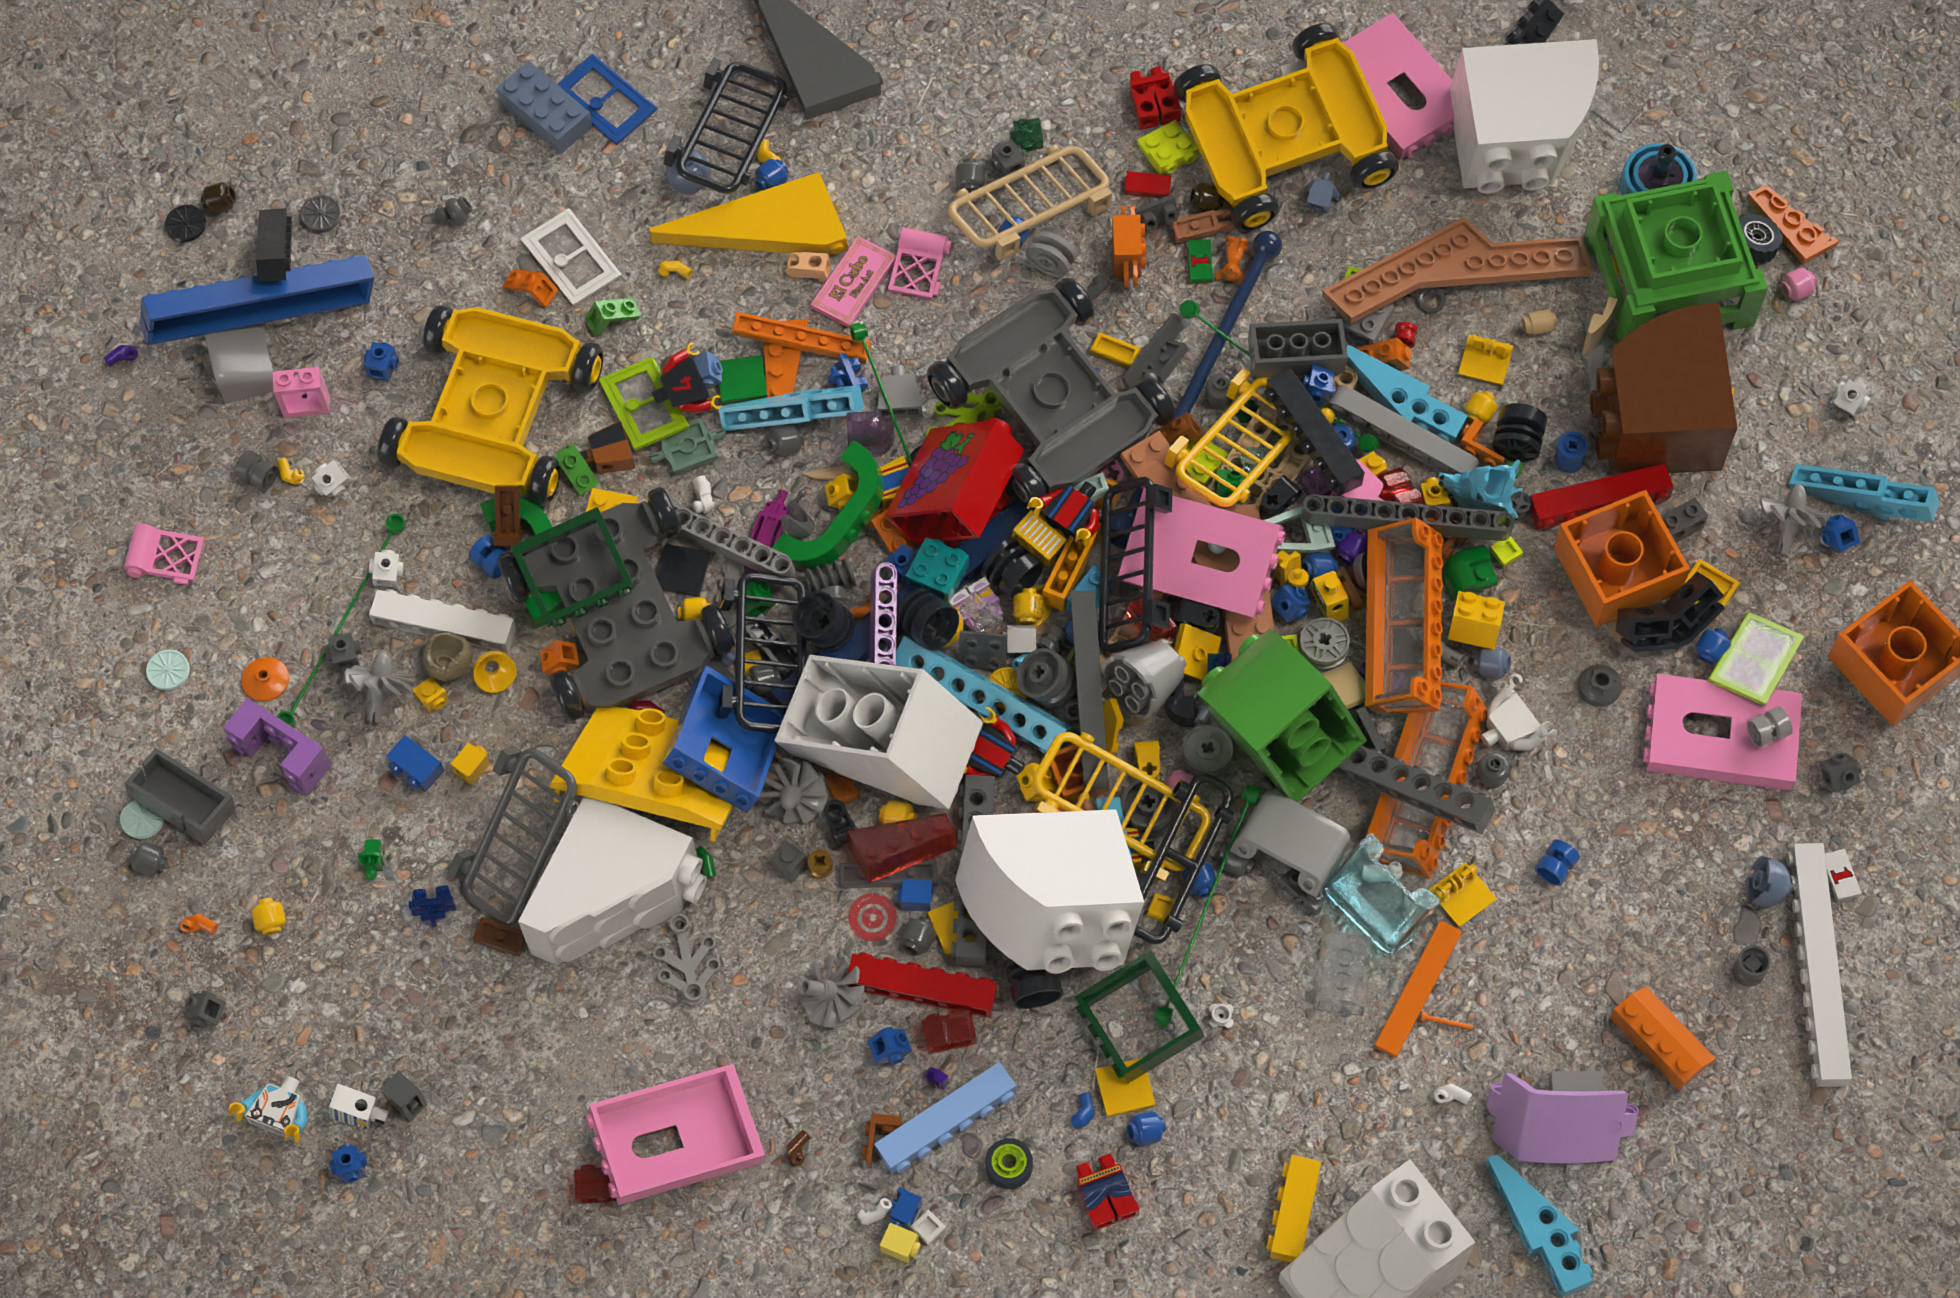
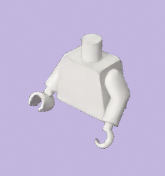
[1481,673,1557,751]

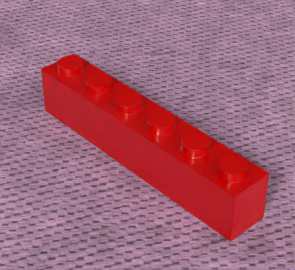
[1530,464,1674,530]
[847,952,998,1018]

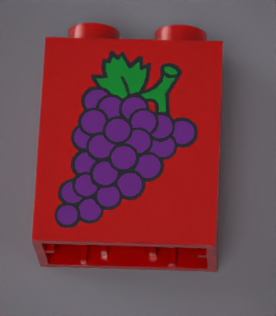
[885,418,1024,545]

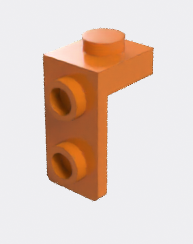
[1356,338,1412,370]
[1460,418,1505,467]

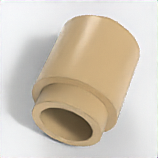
[1522,309,1557,336]

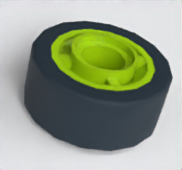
[985,1138,1033,1189]

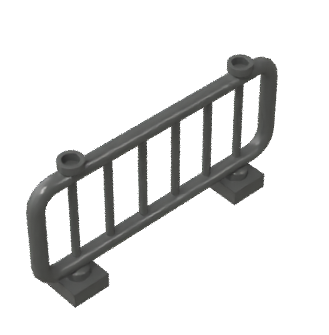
[447,747,579,926]

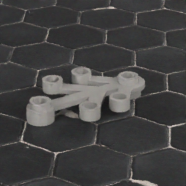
[653,913,721,1006]

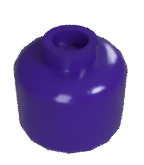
[1336,530,1368,566]

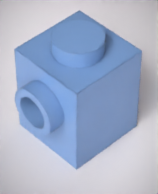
[693,350,723,390]

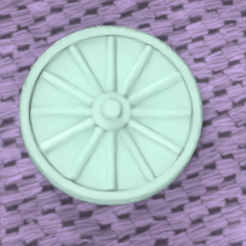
[146,650,190,691]
[120,800,165,839]

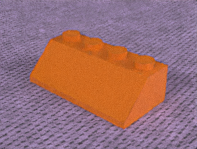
[1610,986,1716,1091]

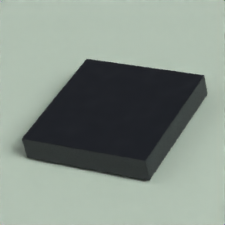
[656,543,711,597]

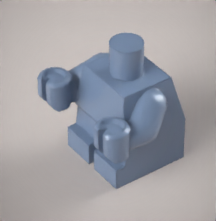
[1305,172,1340,213]

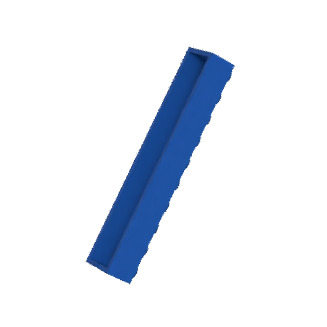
[139,255,375,346]

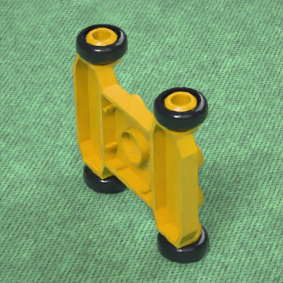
[1173,23,1399,231]
[378,305,604,507]

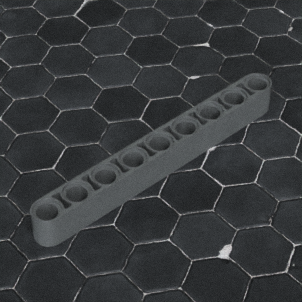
[1301,494,1515,541]
[1070,590,1108,790]

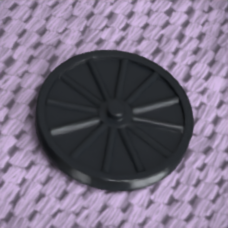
[165,205,206,242]

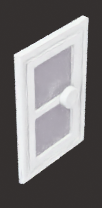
[520,209,622,307]

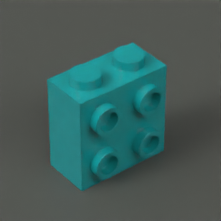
[905,537,969,604]

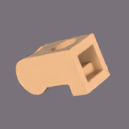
[786,252,832,282]

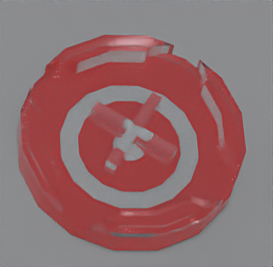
[848,893,897,942]

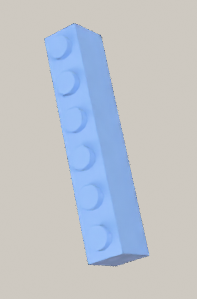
[874,1062,1017,1175]

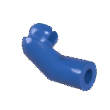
[1070,1092,1095,1128]

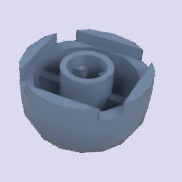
[666,149,711,194]
[1746,856,1792,907]

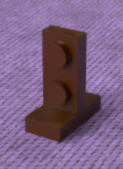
[493,485,524,546]

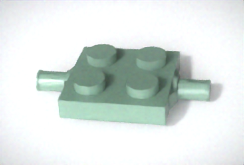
[649,418,726,475]

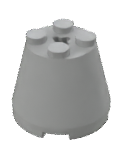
[1101,639,1186,721]

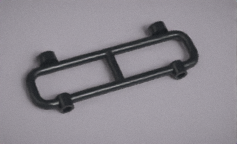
[1133,773,1234,945]

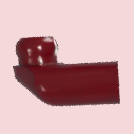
[629,700,665,714]

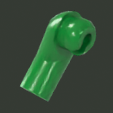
[695,846,716,878]

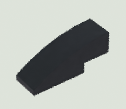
[745,613,797,680]

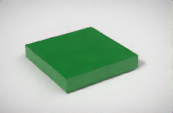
[719,355,767,405]

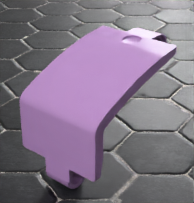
[1487,1073,1639,1163]

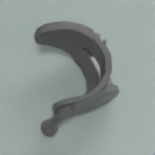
[781,489,815,540]

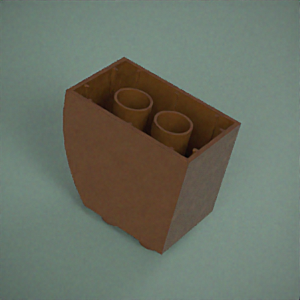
[1590,303,1737,476]

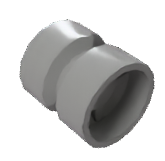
[1746,706,1793,748]

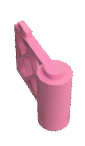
[888,227,951,300]
[124,524,204,585]

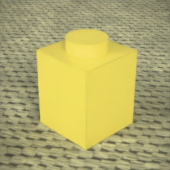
[880,1223,921,1264]

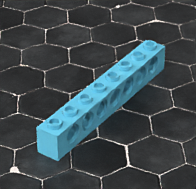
[896,635,1073,754]

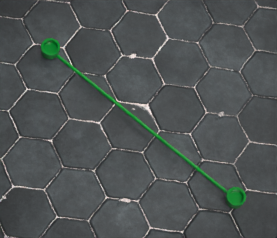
[1180,300,1379,453]
[849,322,913,466]
[276,513,406,728]
[1154,785,1262,1028]

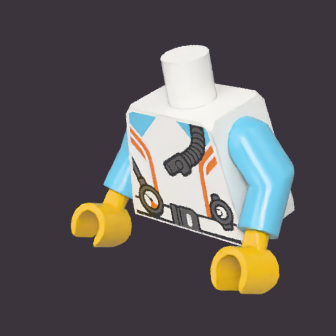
[228,1076,308,1142]

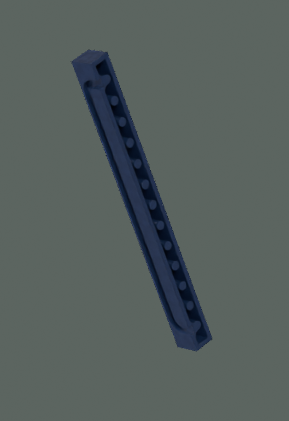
[770,499,1043,713]

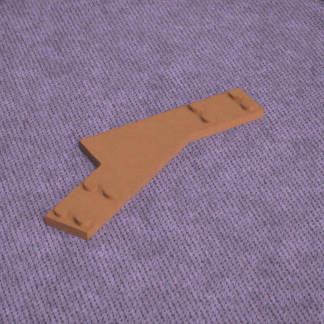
[1322,217,1592,324]
[1120,431,1274,663]

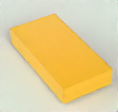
[1090,332,1141,369]

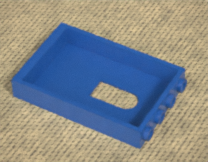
[662,665,786,813]

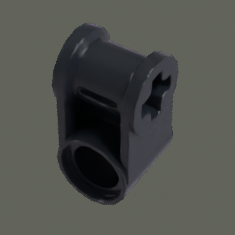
[1259,475,1303,519]
[1173,599,1220,633]
[824,799,861,849]

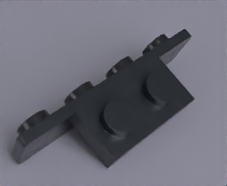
[1505,0,1564,45]

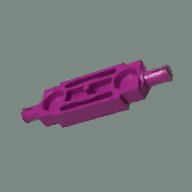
[745,489,789,573]

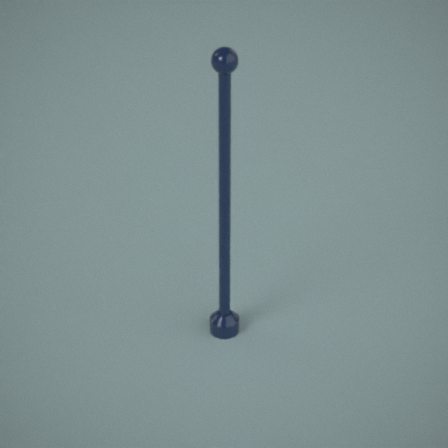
[1101,231,1282,549]

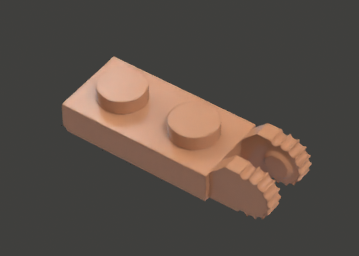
[1170,209,1235,244]

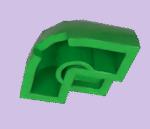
[1442,544,1498,602]

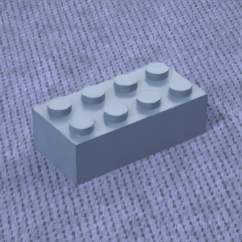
[496,60,593,154]

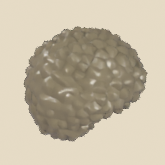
[422,632,473,681]

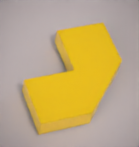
[1103,698,1124,755]

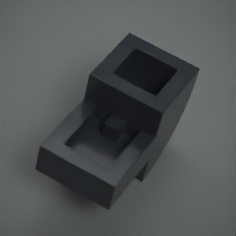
[1164,677,1194,727]

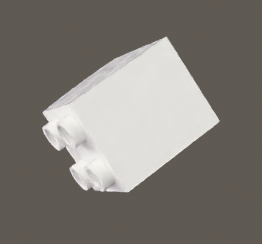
[1450,39,1599,194]
[955,810,1144,974]

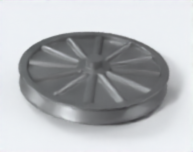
[300,195,341,232]

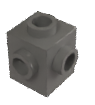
[990,139,1025,177]
[325,633,362,673]
[1819,753,1861,792]
[182,991,226,1029]

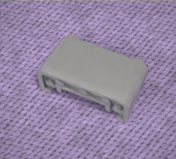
[205,324,279,404]
[1230,791,1350,898]

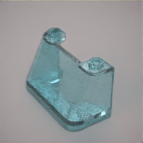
[1325,833,1441,953]

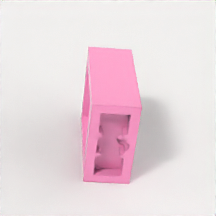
[273,367,330,418]

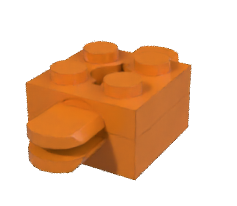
[1112,205,1146,288]

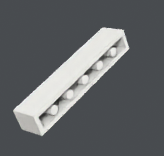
[369,589,516,654]

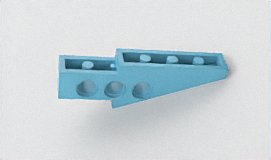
[1346,345,1468,444]
[719,385,864,431]
[1789,464,1939,522]
[1485,1154,1593,1298]

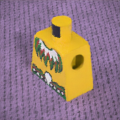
[1308,571,1349,622]

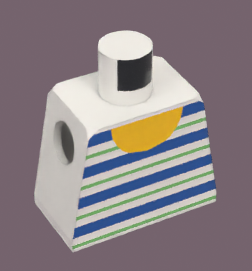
[329,1084,389,1129]

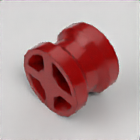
[1393,322,1418,348]

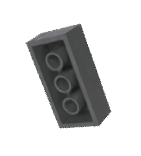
[1248,319,1348,378]

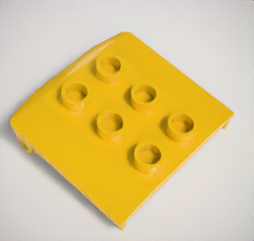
[550,707,734,842]

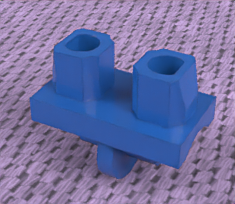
[827,353,868,392]

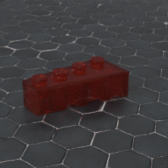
[847,813,957,883]

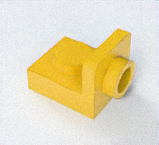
[413,677,449,713]

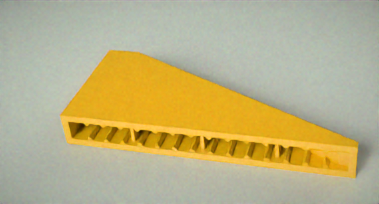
[649,172,848,255]

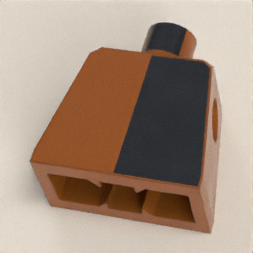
[580,421,635,474]

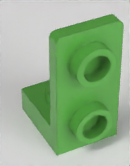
[585,298,641,336]
[552,443,599,495]

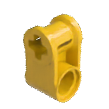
[1134,740,1160,780]

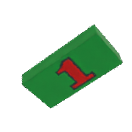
[1188,239,1213,284]

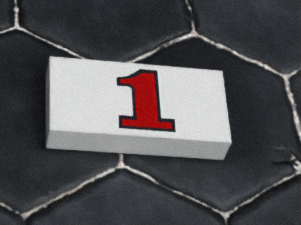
[1825,849,1861,902]

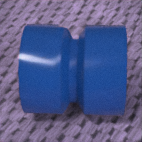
[1554,432,1589,473]
[469,535,508,579]
[1535,839,1580,886]

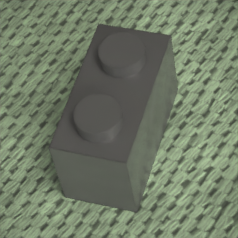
[381,1070,427,1122]

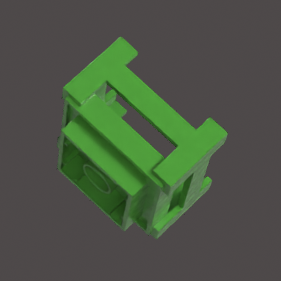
[1584,171,1768,342]

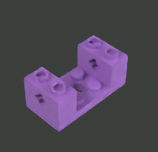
[223,698,332,795]

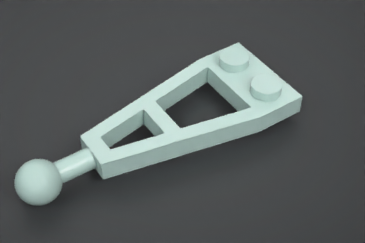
[1208,506,1335,554]

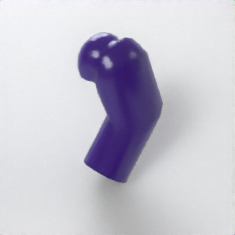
[103,345,138,367]

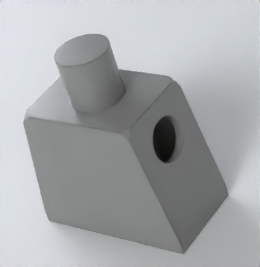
[878,365,923,420]

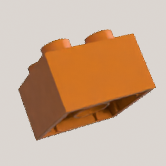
[1553,490,1690,627]
[1828,580,1960,727]

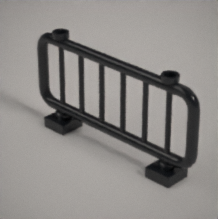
[663,57,789,194]
[1097,477,1172,653]
[718,573,807,734]

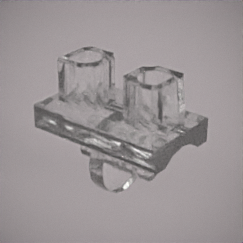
[959,591,1004,634]

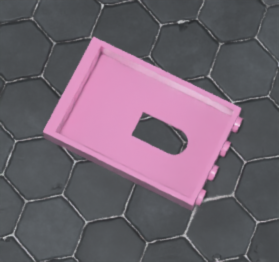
[1343,12,1455,160]
[1118,488,1285,619]
[1643,674,1802,791]
[585,1064,765,1205]

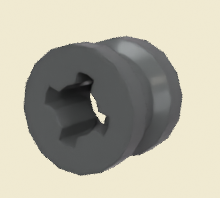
[1510,491,1532,520]

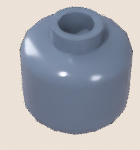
[1474,647,1511,679]

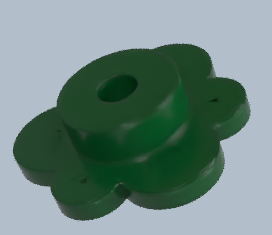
[1235,399,1259,423]

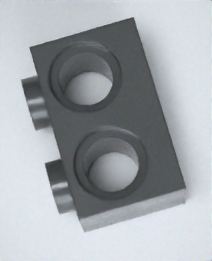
[1661,498,1708,543]

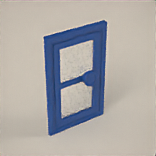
[557,54,658,145]

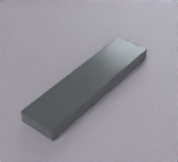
[839,860,937,889]

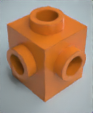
[540,640,579,674]

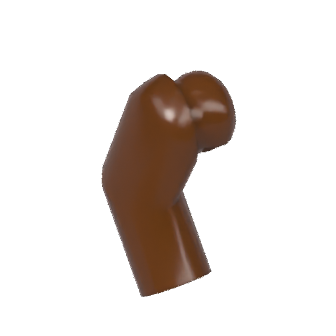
[786,1130,811,1167]

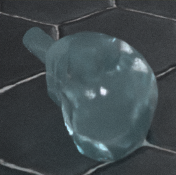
[1240,444,1275,471]

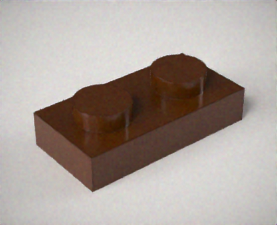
[473,917,526,957]

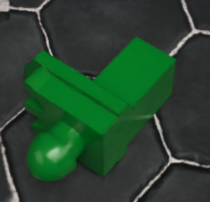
[358,839,384,880]

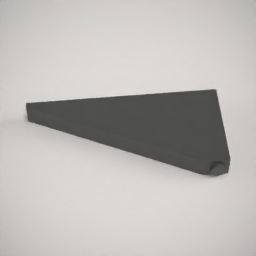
[754,0,883,120]

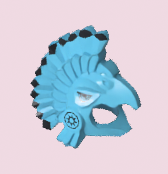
[1438,460,1523,522]

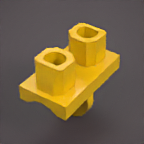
[1274,550,1309,588]

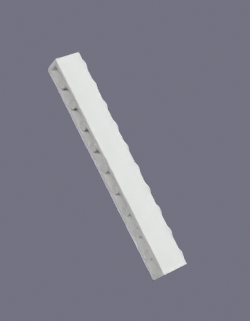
[1787,843,1852,1087]

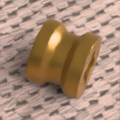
[808,849,833,879]

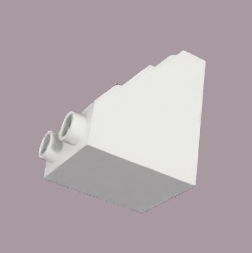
[775,655,983,809]
[518,797,707,965]
[1279,1160,1475,1298]

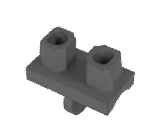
[1135,194,1179,231]

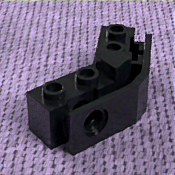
[1616,571,1725,652]

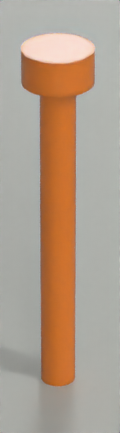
[1420,1011,1473,1030]

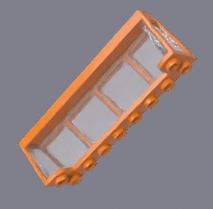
[1365,517,1443,714]
[1362,682,1488,879]

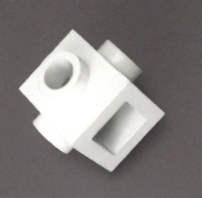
[1833,379,1871,417]
[312,460,352,497]
[369,550,404,588]

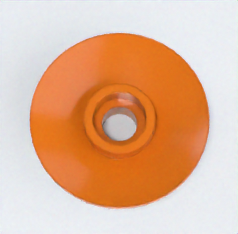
[241,657,289,702]

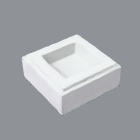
[910,1209,946,1246]

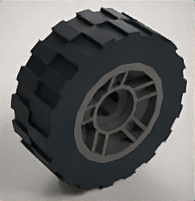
[1739,214,1783,264]

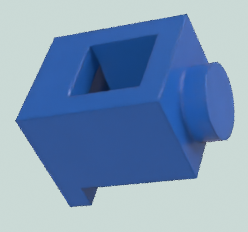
[888,1187,922,1230]

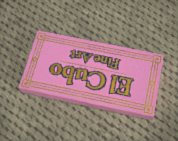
[810,236,896,328]

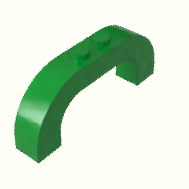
[772,440,884,570]
[480,497,565,629]

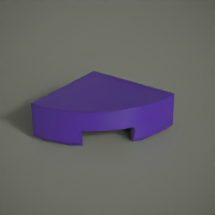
[923,1067,949,1090]

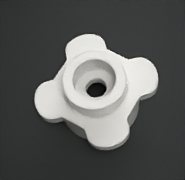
[1209,1004,1234,1028]

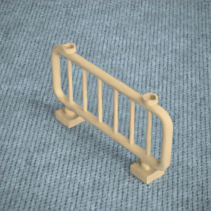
[948,145,1112,262]

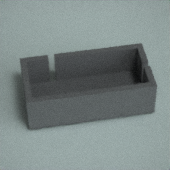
[125,748,235,845]

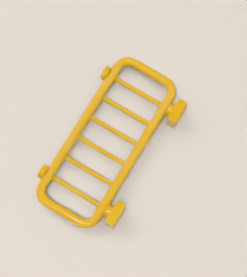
[1164,368,1294,507]
[1033,732,1211,883]

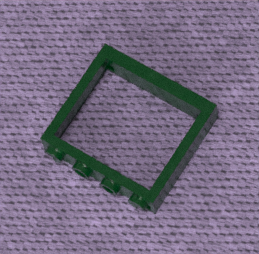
[511,507,636,628]
[1075,950,1205,1083]

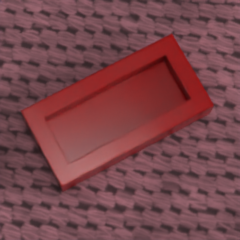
[1124,171,1172,199]

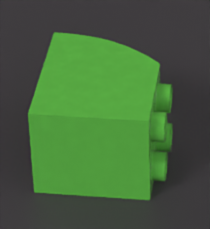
[1197,628,1367,802]

